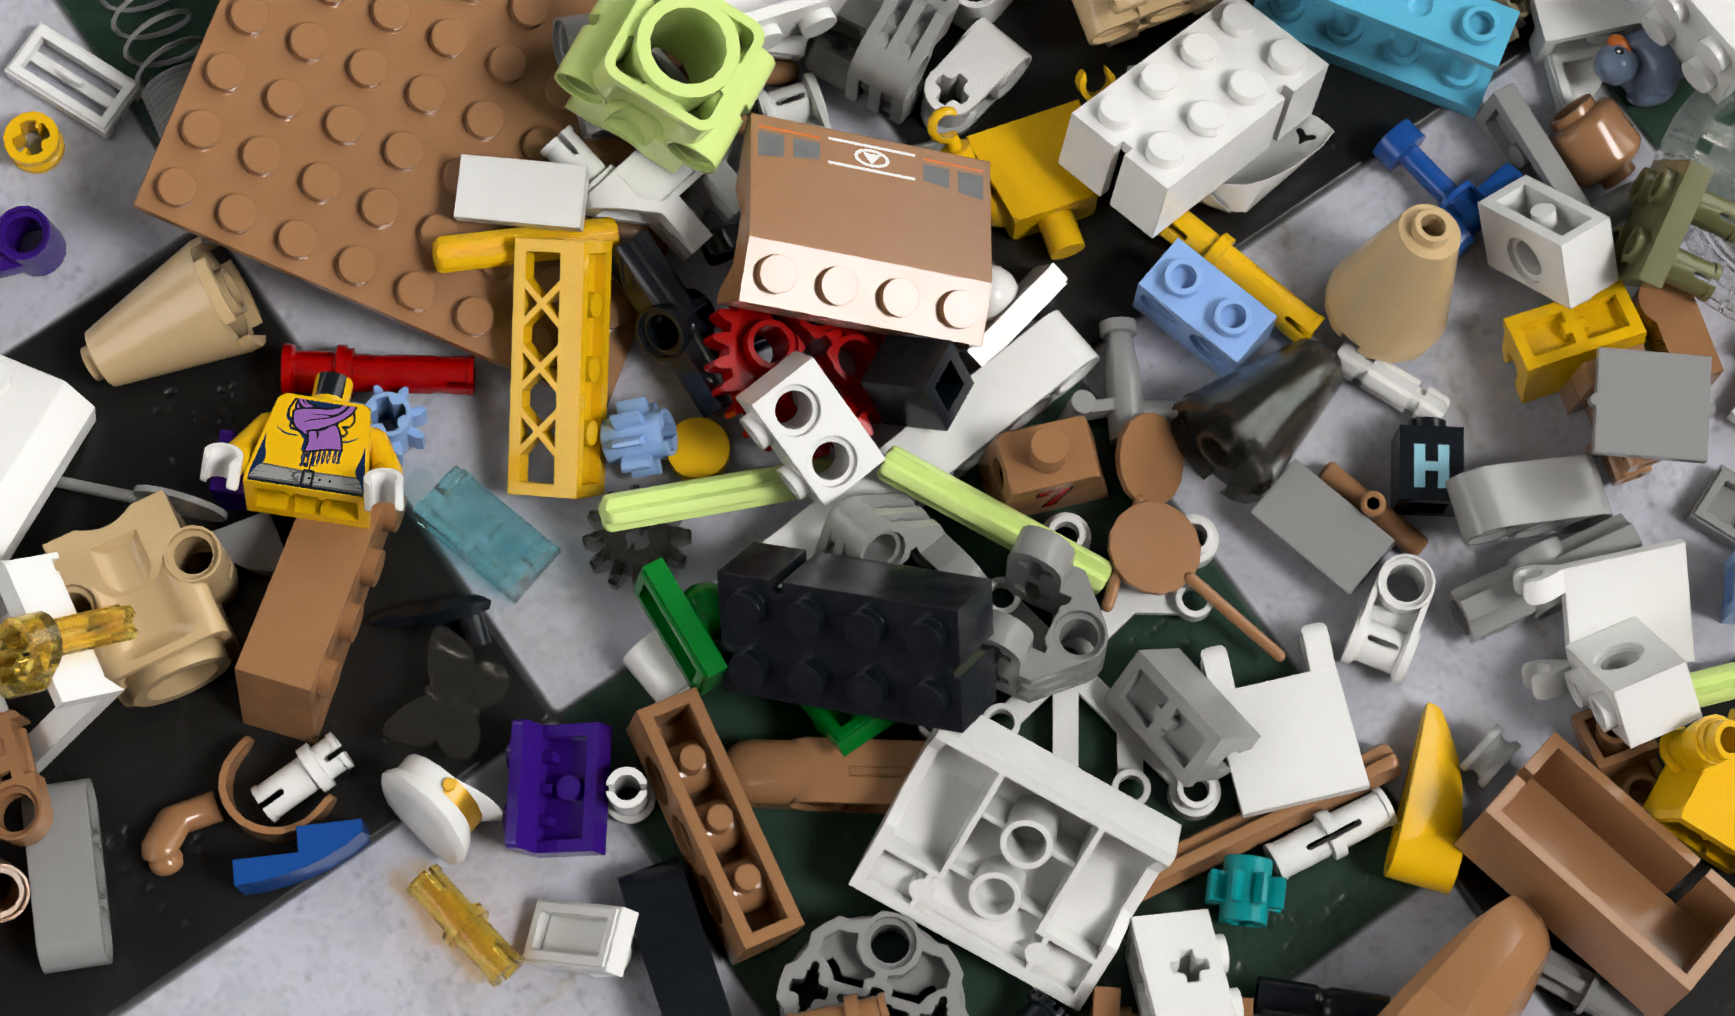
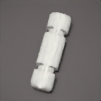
[1331,339,1450,419]

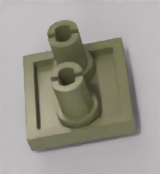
[1612,160,1735,302]

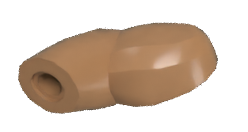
[1378,895,1551,1016]

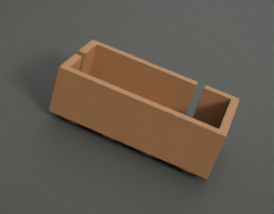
[1453,731,1735,1016]

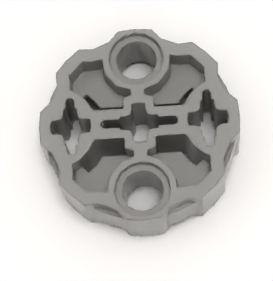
[776,910,969,1016]

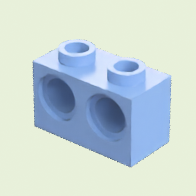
[1133,238,1277,384]

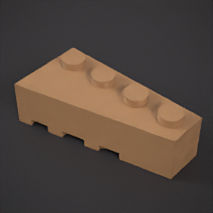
[235,496,407,745]

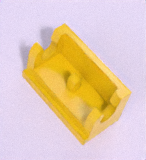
[1502,280,1647,404]

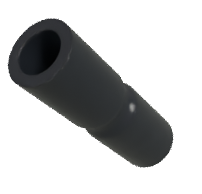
[1253,976,1390,1016]

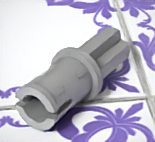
[1537,948,1646,1016]

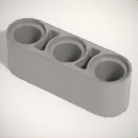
[1445,454,1613,546]
[21,778,113,974]

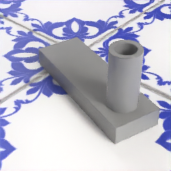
[1475,83,1635,232]

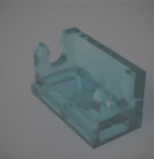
[413,466,561,604]

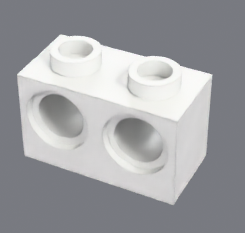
[735,350,886,507]

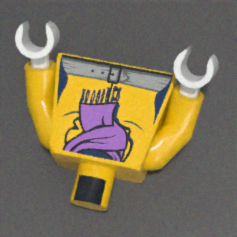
[199,371,404,529]

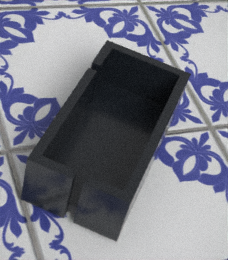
[717,542,996,733]

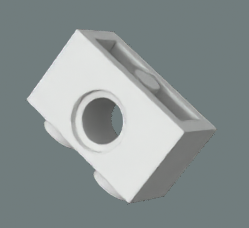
[1477,174,1619,309]
[1564,616,1703,749]

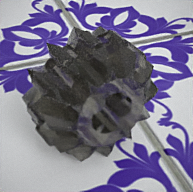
[582,484,692,590]

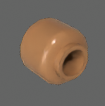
[1548,94,1641,190]

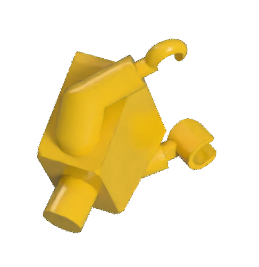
[927,65,1116,260]

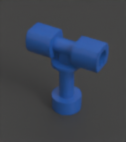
[1372,118,1523,261]

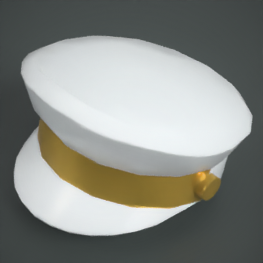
[381,754,503,865]

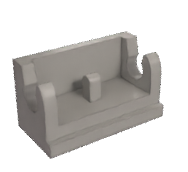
[1250,458,1395,596]
[1104,648,1261,787]

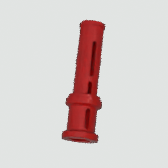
[281,343,476,398]

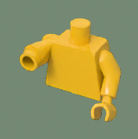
[1642,708,1735,874]

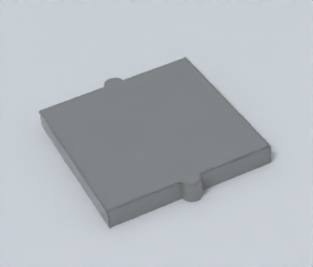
[1587,347,1716,464]

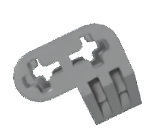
[804,0,959,125]
[813,493,987,578]
[984,525,1109,703]

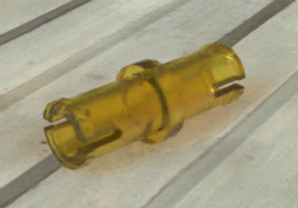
[407,863,525,987]

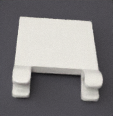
[1513,538,1695,700]
[1200,622,1370,819]

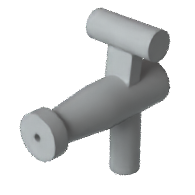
[1057,316,1196,447]

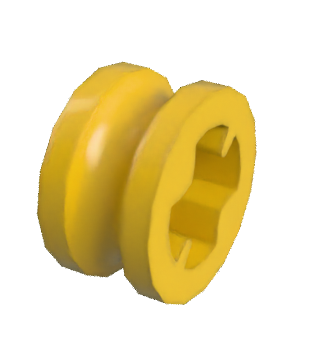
[3,111,65,174]

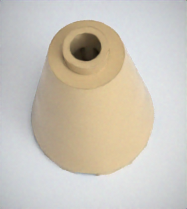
[1324,204,1461,363]
[80,237,266,387]

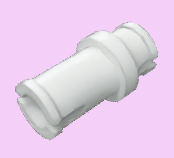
[250,732,355,823]

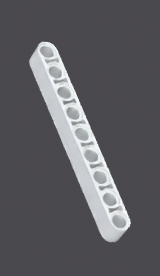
[622,310,1100,702]

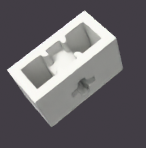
[1125,909,1244,1016]

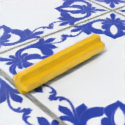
[432,217,619,273]

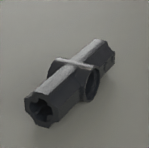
[611,229,733,418]

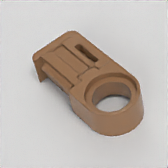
[0,710,53,847]

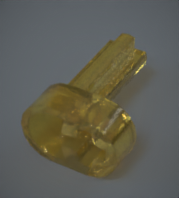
[0,604,138,699]

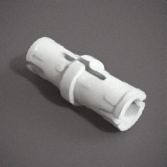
[1263,787,1398,880]

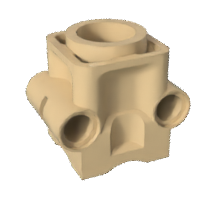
[42,489,242,707]

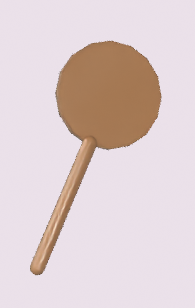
[1101,412,1184,612]
[1107,501,1286,662]

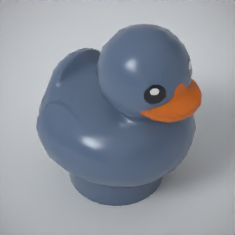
[1594,29,1685,108]

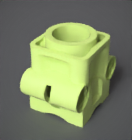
[554,0,776,174]

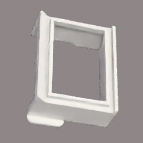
[0,552,124,774]

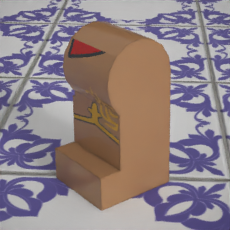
[1632,283,1724,386]

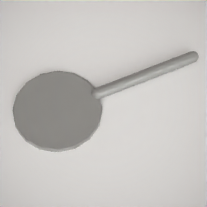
[55,476,228,522]

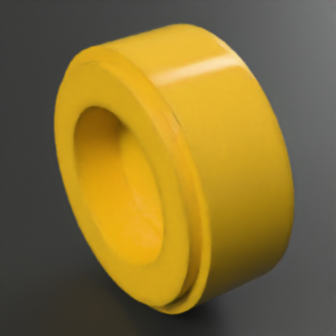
[667,417,730,481]

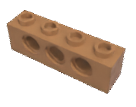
[625,687,805,966]

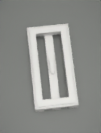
[4,22,142,141]

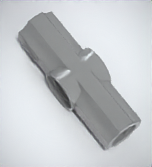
[1447,513,1642,644]

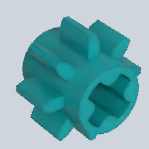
[1205,854,1287,928]

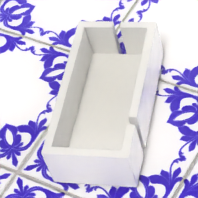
[1058,0,1329,238]

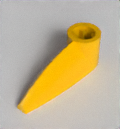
[1383,702,1463,895]

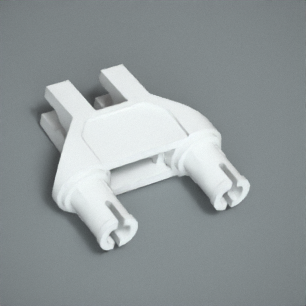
[540,47,740,262]

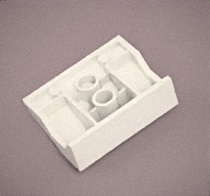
[848,715,1182,1012]

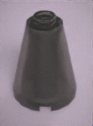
[1170,338,1343,504]

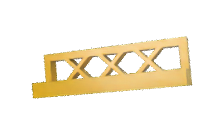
[507,238,612,499]

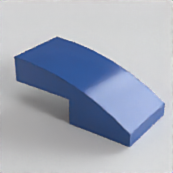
[232,819,370,896]

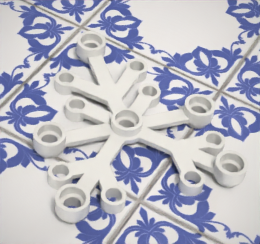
[917,512,1221,821]

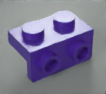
[502,719,613,858]

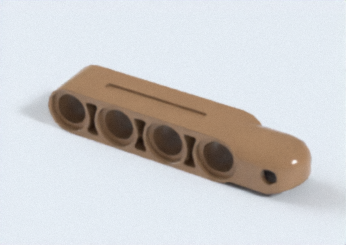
[726,737,926,814]

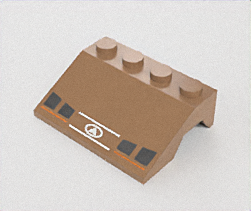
[717,113,992,349]

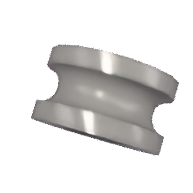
[1459,724,1522,788]

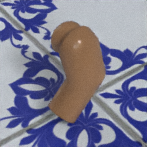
[141,790,224,876]

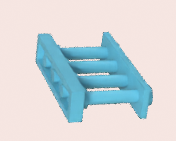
[1253,0,1520,119]

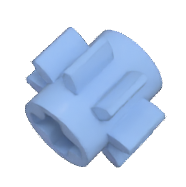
[353,385,428,466]
[600,396,678,479]

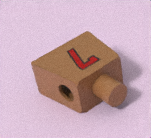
[977,416,1109,516]

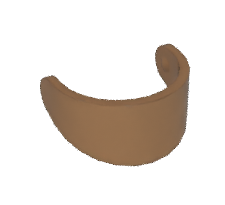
[218,735,337,843]

